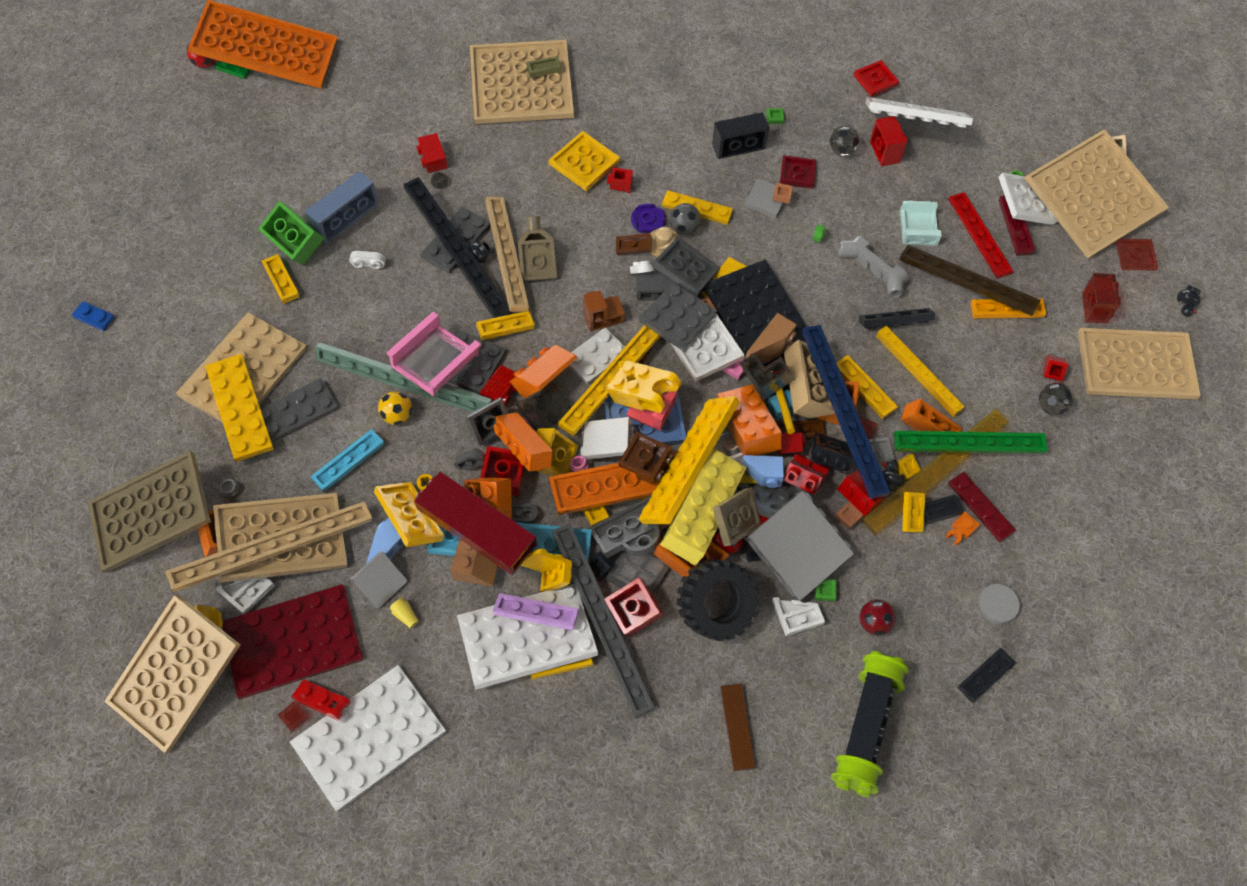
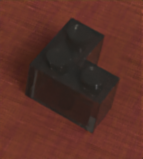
[739,353,795,400]

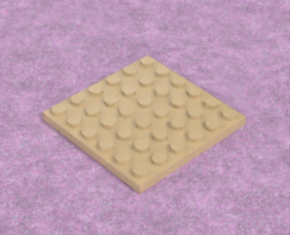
[470,40,574,124]
[1024,129,1169,259]

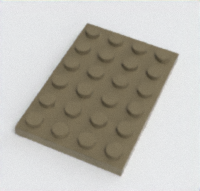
[88,451,211,573]

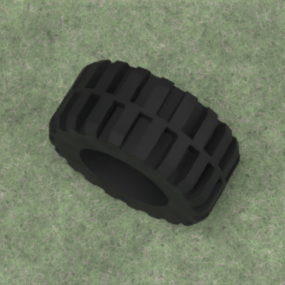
[677,559,760,641]

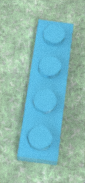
[310,429,385,492]

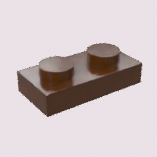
[616,233,652,255]

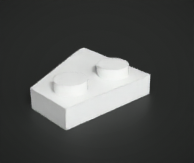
[216,577,275,614]
[772,597,825,636]

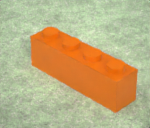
[494,412,553,472]

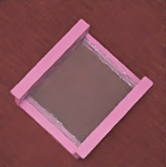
[387,312,481,396]

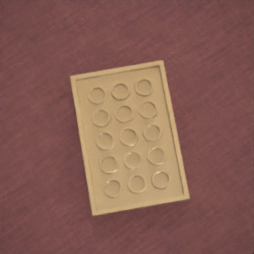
[176,312,307,423]
[1078,328,1201,400]
[213,493,347,583]
[104,595,240,753]

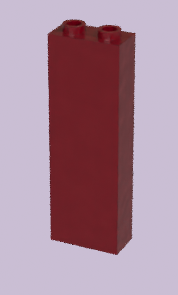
[414,471,538,576]

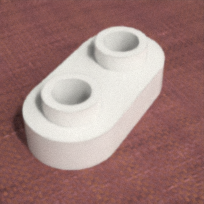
[349,251,386,269]
[630,261,654,274]

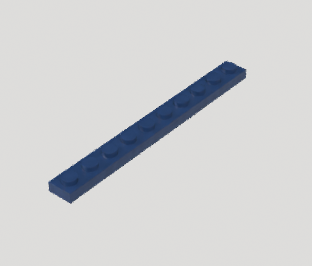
[801,325,891,499]

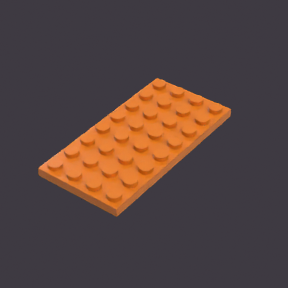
[188,0,338,89]

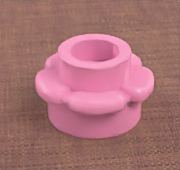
[570,456,589,472]

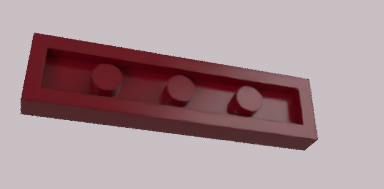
[998,195,1035,256]
[948,472,1016,543]

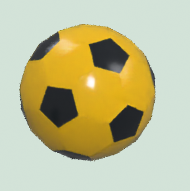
[378,391,412,425]

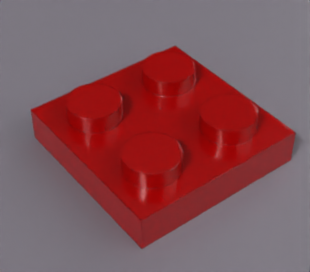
[853,60,899,97]

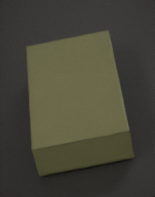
[526,56,562,78]

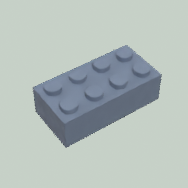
[305,171,379,244]

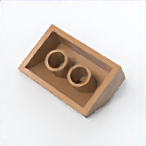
[451,539,498,587]

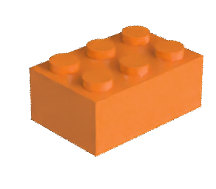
[653,541,729,577]

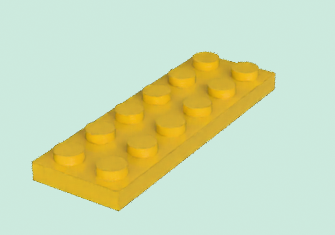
[205,353,274,462]

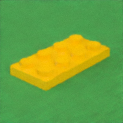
[374,482,445,547]

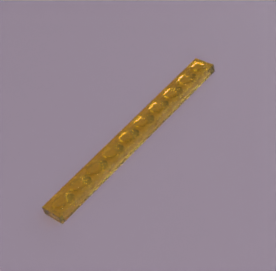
[861,408,1009,535]

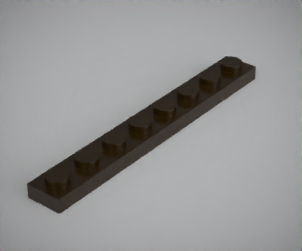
[899,245,1041,316]

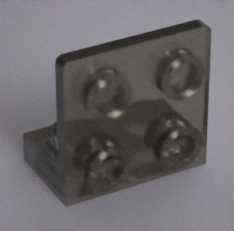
[516,381,572,431]

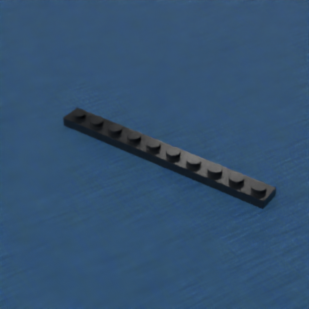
[403,177,512,318]

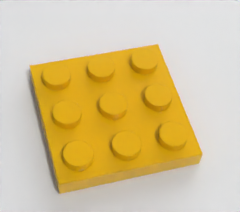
[548,131,620,191]

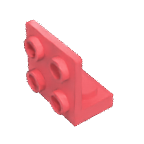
[627,390,678,431]

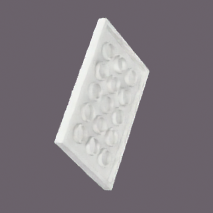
[865,97,973,128]
[457,584,598,690]
[290,665,446,813]

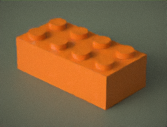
[717,384,781,456]

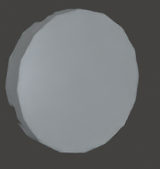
[977,584,1020,624]

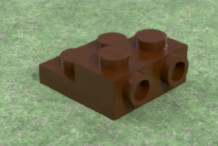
[618,432,674,485]

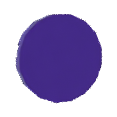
[631,204,665,234]

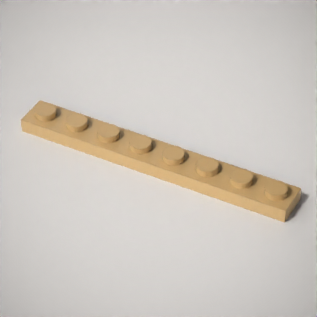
[485,196,529,312]

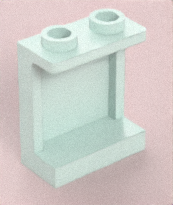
[900,200,941,246]

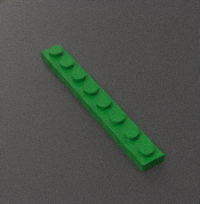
[893,431,1048,454]

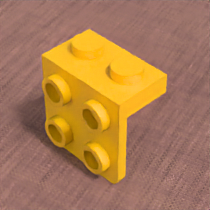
[521,549,572,592]

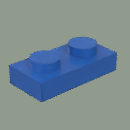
[72,301,115,331]

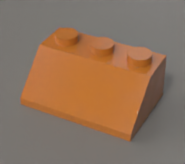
[510,345,577,399]

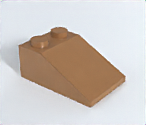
[742,313,797,372]

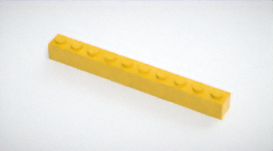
[876,326,965,417]

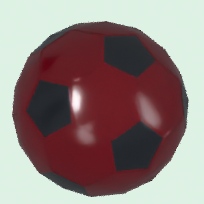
[859,599,896,636]

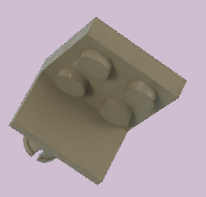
[518,216,557,281]

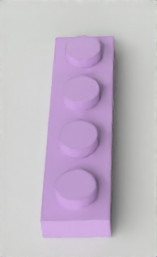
[493,593,579,631]

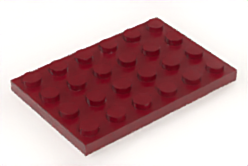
[222,584,363,700]

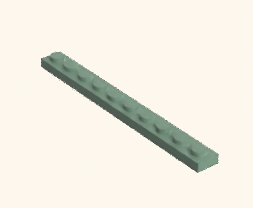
[316,342,492,412]

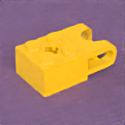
[606,361,682,413]

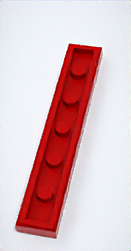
[948,192,1014,279]

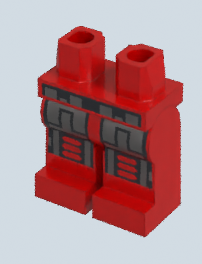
[783,453,830,495]

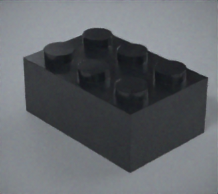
[712,112,770,159]

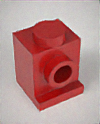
[607,167,633,194]

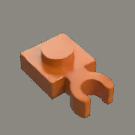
[945,512,980,546]

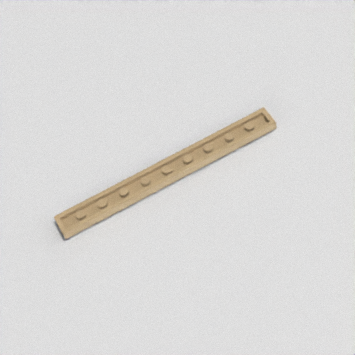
[165,502,372,593]

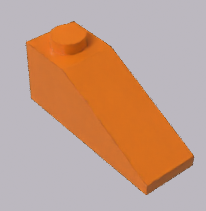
[900,398,962,432]

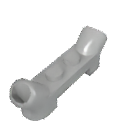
[838,236,909,298]

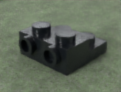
[811,432,854,471]

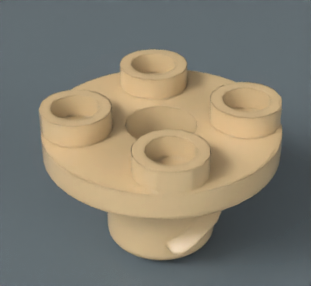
[649,227,680,258]

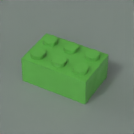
[258,201,325,265]

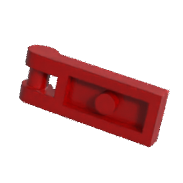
[291,679,351,721]

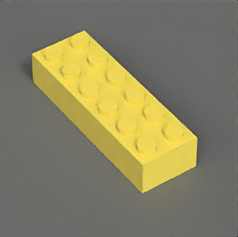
[660,448,747,566]

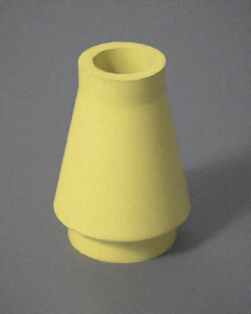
[390,598,419,629]

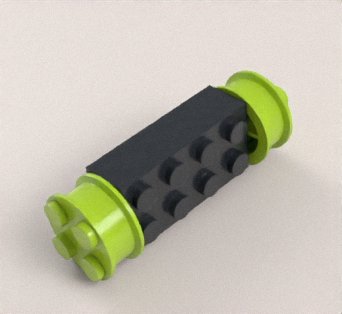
[831,651,909,798]

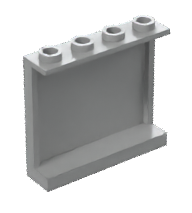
[744,491,854,600]

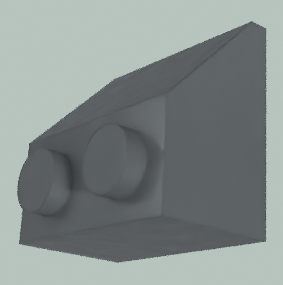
[465,398,508,446]

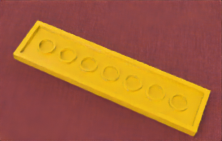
[639,396,740,524]

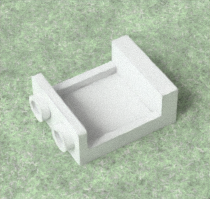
[581,417,634,464]

